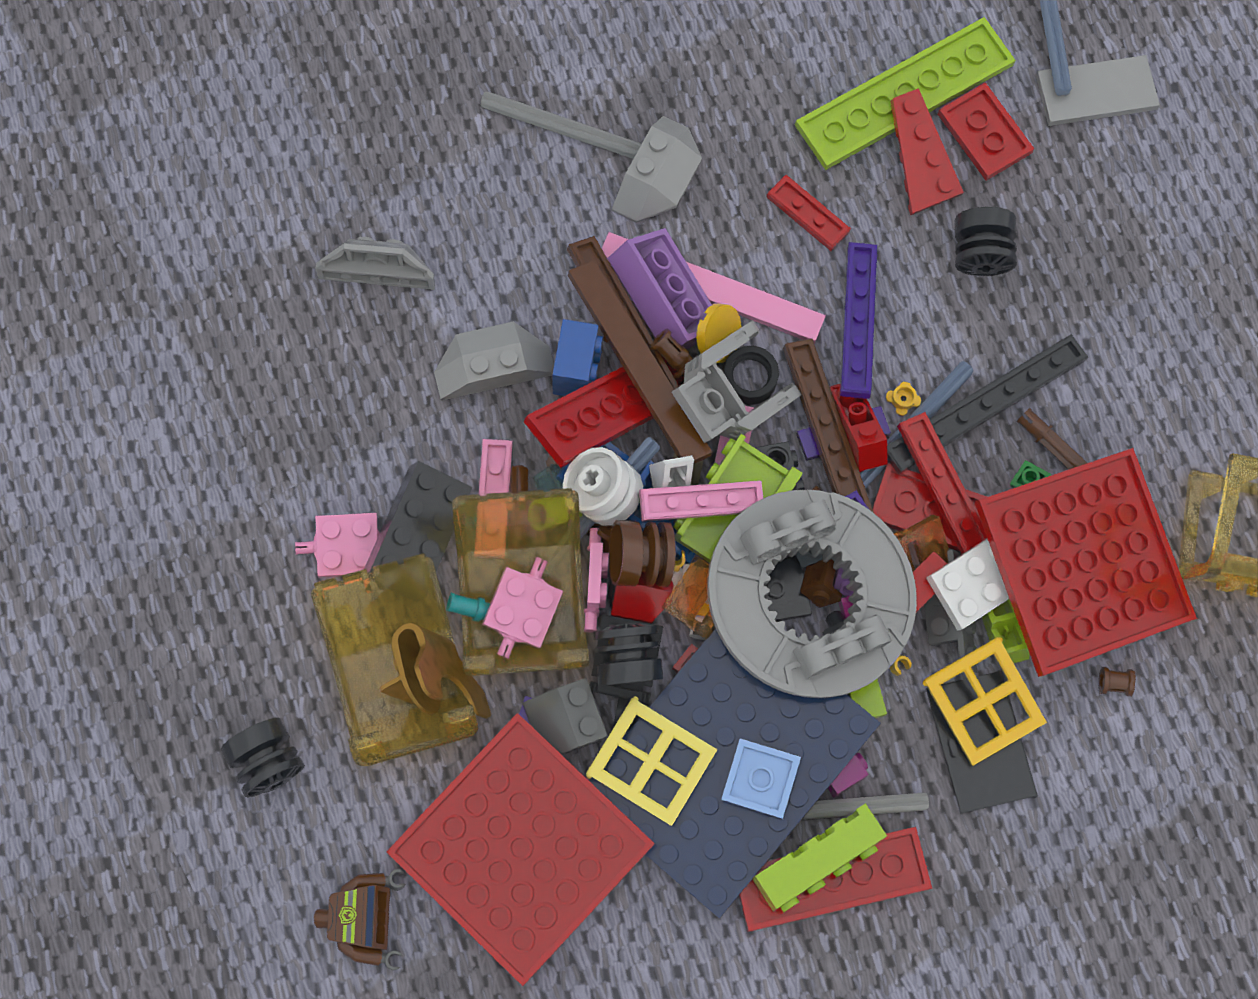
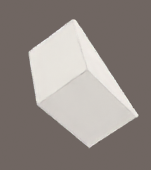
[649,456,694,488]

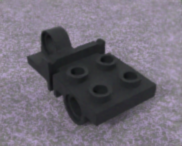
[589,615,663,730]

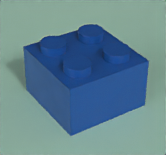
[552,319,603,396]

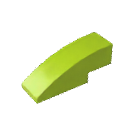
[982,599,1030,663]

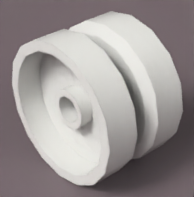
[563,447,643,526]

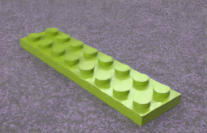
[795,17,1016,170]

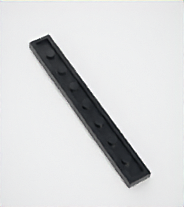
[887,334,1088,475]

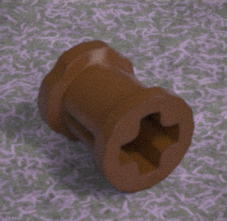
[1098,667,1136,697]

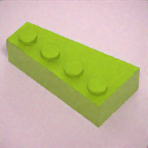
[752,803,887,912]

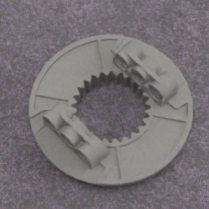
[707,489,917,698]

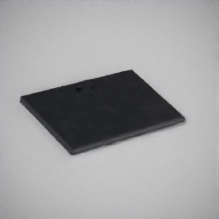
[926,670,1038,814]

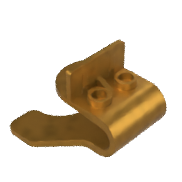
[379,623,491,719]

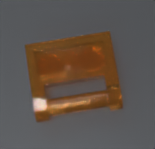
[893,514,949,572]
[662,557,714,639]

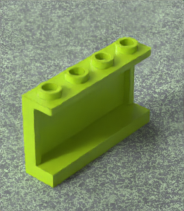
[673,434,803,563]

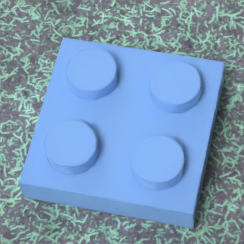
[721,739,801,819]

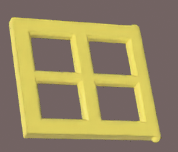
[586,697,717,826]

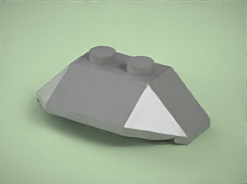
[612,116,702,223]
[315,237,435,290]
[434,321,554,401]

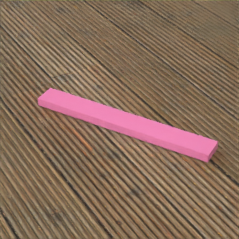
[602,232,826,344]

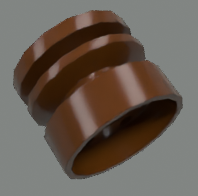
[609,520,676,587]

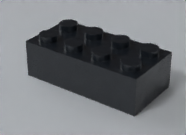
[362,461,473,601]

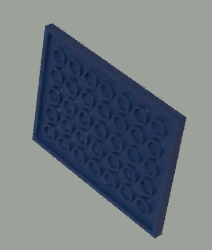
[588,628,881,919]

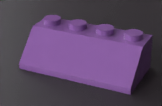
[607,228,712,349]

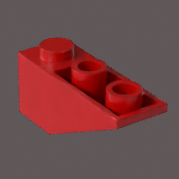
[829,384,888,472]

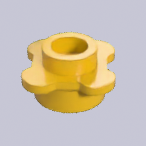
[886,382,921,416]

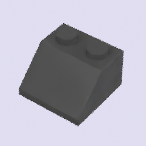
[522,678,608,755]

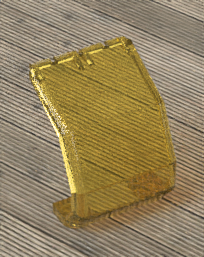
[452,488,589,676]
[311,553,478,766]

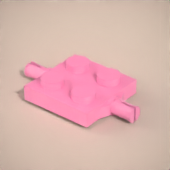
[295,513,380,578]
[584,528,609,632]
[482,557,563,659]

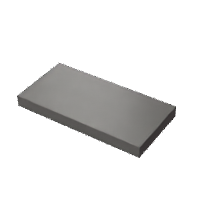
[1036,55,1160,126]

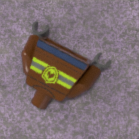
[314,869,406,970]

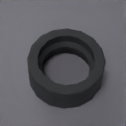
[723,345,779,405]

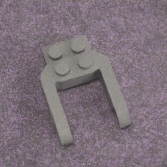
[671,320,801,443]

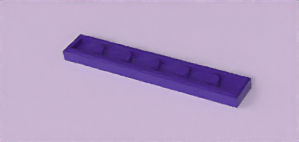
[840,242,877,399]

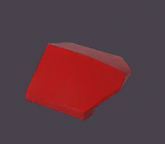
[611,576,674,624]

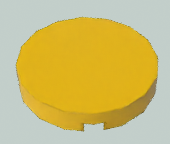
[696,303,742,363]

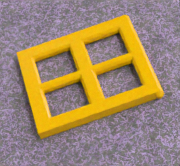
[922,637,1047,766]

